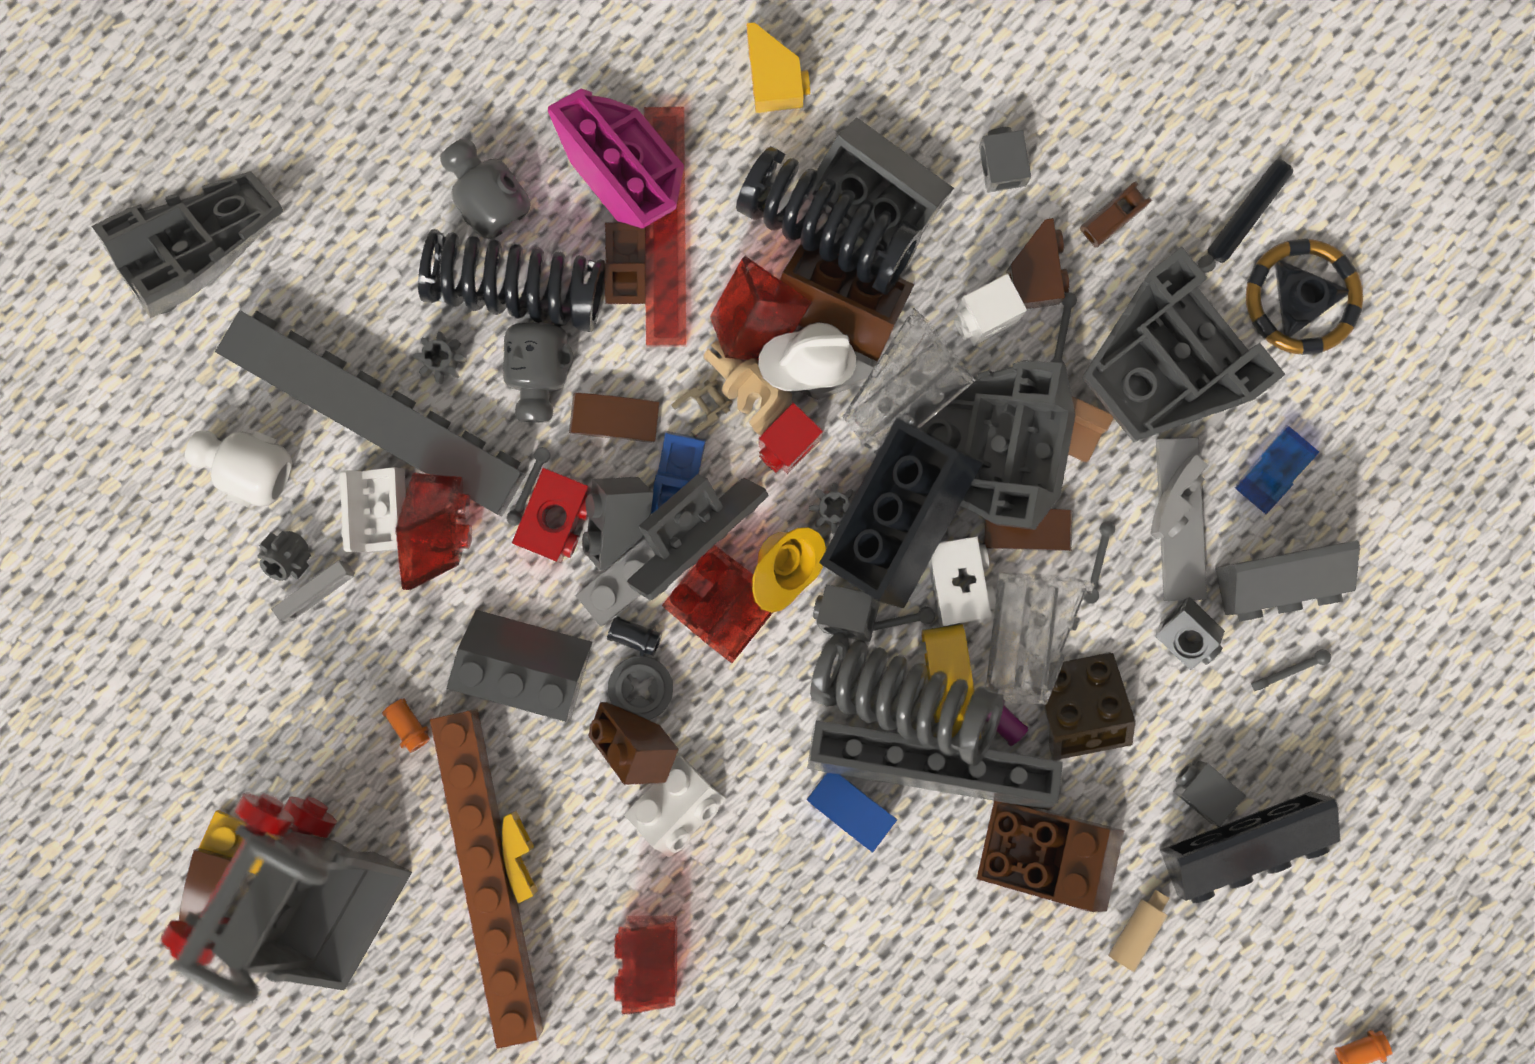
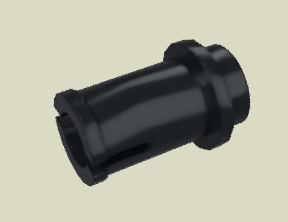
[607,616,662,657]

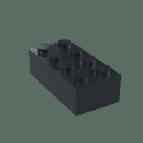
[819,418,982,609]

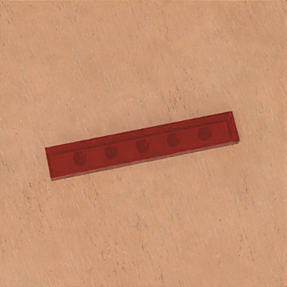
[644,107,687,347]

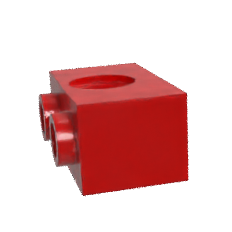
[758,402,823,475]
[512,468,591,563]

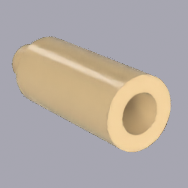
[1108,889,1170,972]

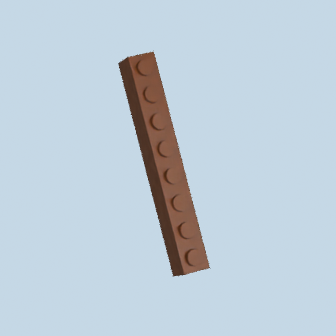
[430,709,543,1049]

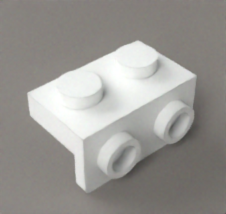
[339,467,409,553]
[624,756,725,857]

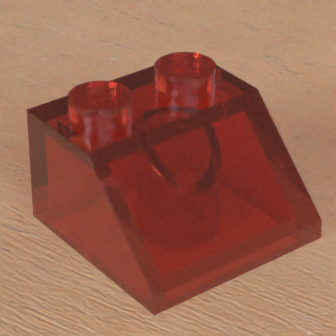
[395,473,472,590]

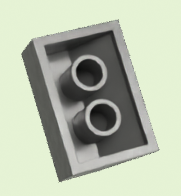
[807,117,954,251]
[1215,540,1360,621]
[446,610,593,722]

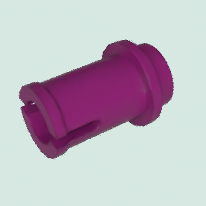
[985,699,1028,746]

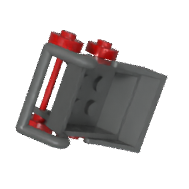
[160,793,412,1005]

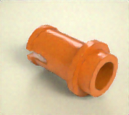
[382,698,430,753]
[1334,1030,1393,1064]

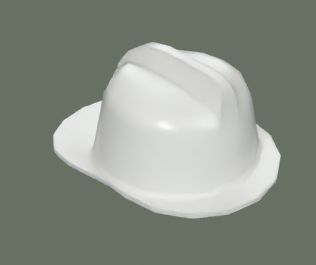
[759,323,856,391]

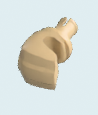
[703,340,792,435]

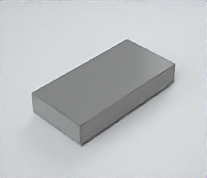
[271,560,355,622]

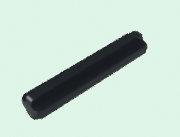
[1208,159,1294,263]

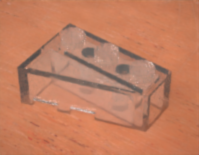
[842,308,976,455]
[985,572,1095,704]

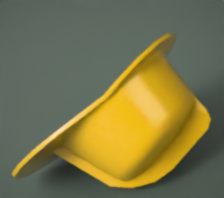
[752,527,826,613]

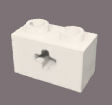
[954,274,1027,346]
[929,537,996,626]

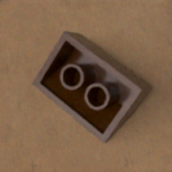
[768,243,915,362]

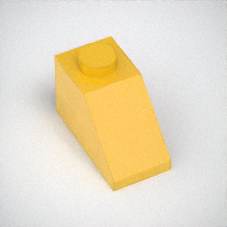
[747,22,810,113]

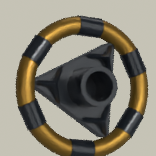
[1246,238,1363,355]

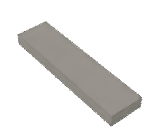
[1156,438,1207,601]

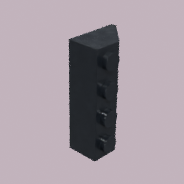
[1160,791,1340,903]

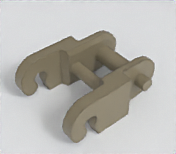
[671,380,733,437]

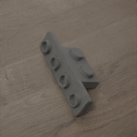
[627,474,769,600]

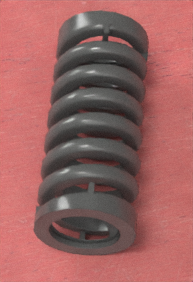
[810,632,1004,766]

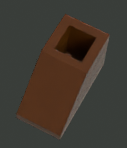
[1006,218,1070,309]
[588,702,679,785]

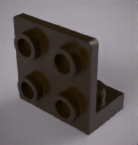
[1034,653,1136,760]

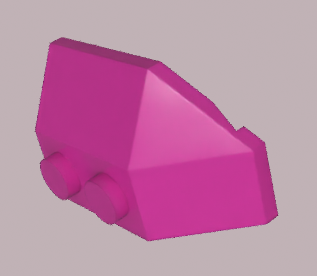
[548,88,684,228]

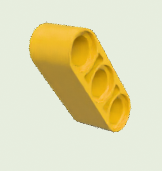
[921,624,981,740]

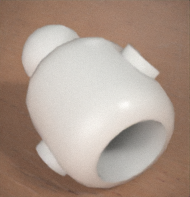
[185,430,292,507]

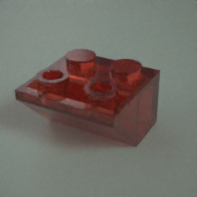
[662,545,774,663]
[614,916,677,1014]

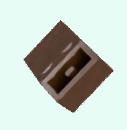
[977,801,1125,912]

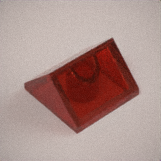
[710,256,812,361]

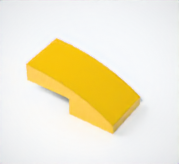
[502,811,538,904]

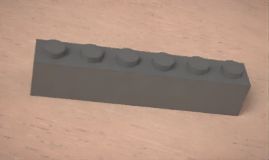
[807,720,1063,810]

